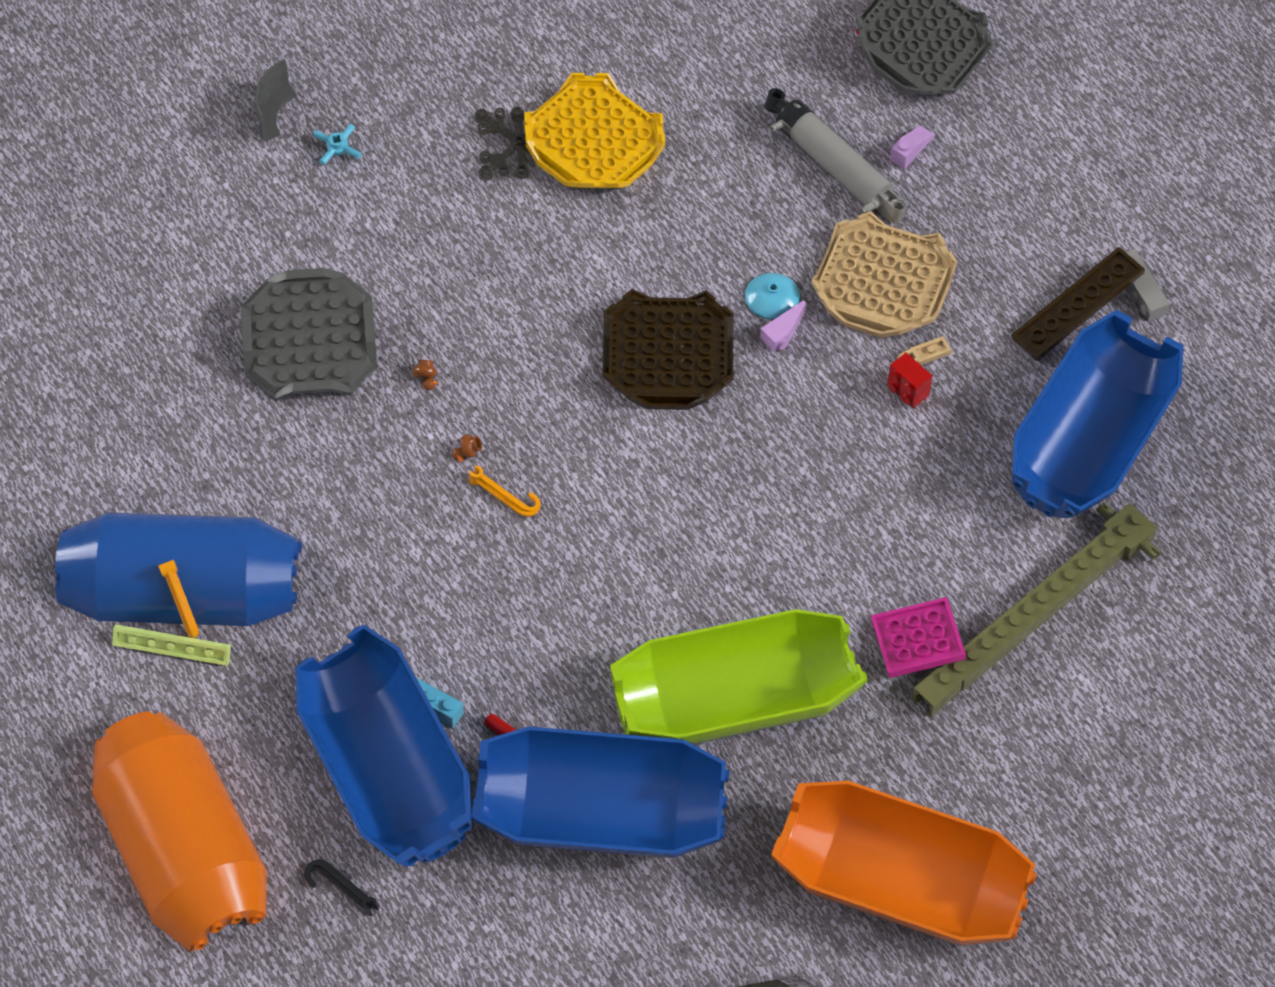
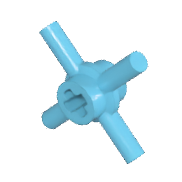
[313,124,362,165]

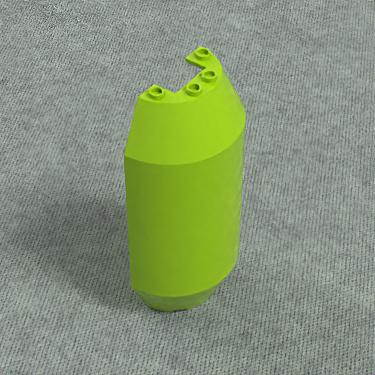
[610,609,868,744]

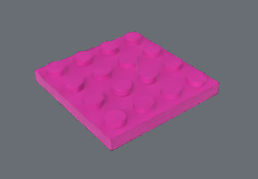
[871,597,966,678]

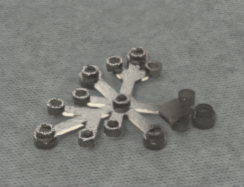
[475,107,530,181]

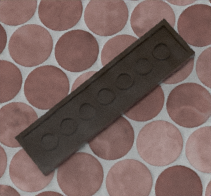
[1011,247,1145,361]

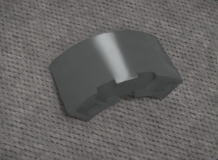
[255,59,296,142]

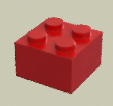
[887,352,933,408]

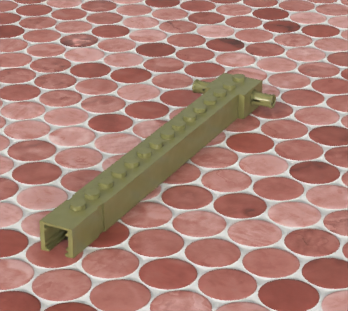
[912,501,1161,717]

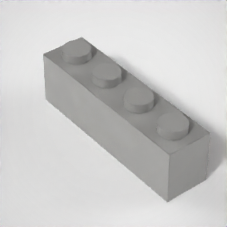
[1126,249,1170,321]

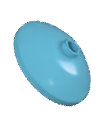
[745,273,800,320]

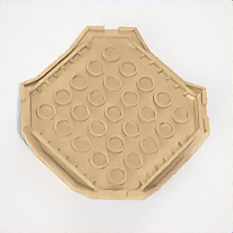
[811,211,957,338]

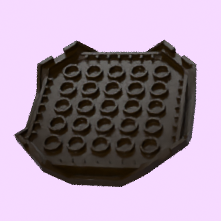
[602,289,734,410]

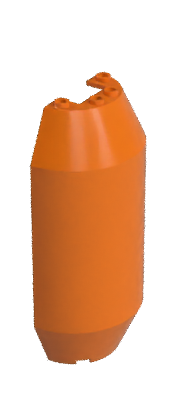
[92,711,267,951]
[771,781,1037,946]

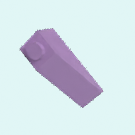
[890,126,935,170]
[760,300,806,353]

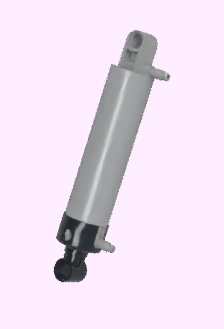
[764,88,907,223]

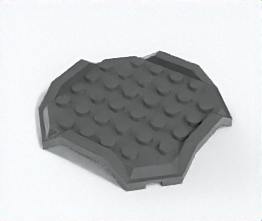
[856,0,993,95]
[241,268,377,401]

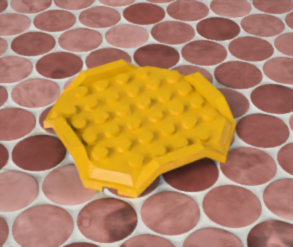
[524,73,665,188]

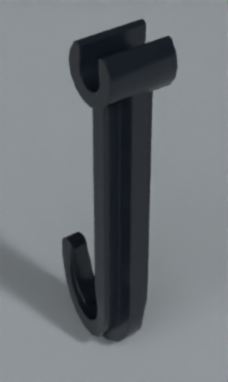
[304,859,379,916]

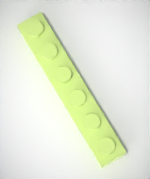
[112,625,231,666]

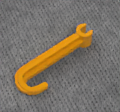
[469,466,541,517]
[159,560,199,638]

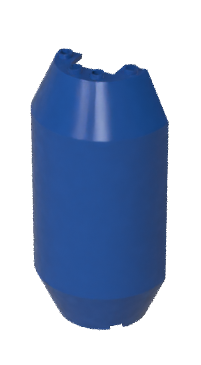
[1012,310,1183,518]
[55,512,302,626]
[296,624,472,866]
[471,726,730,858]

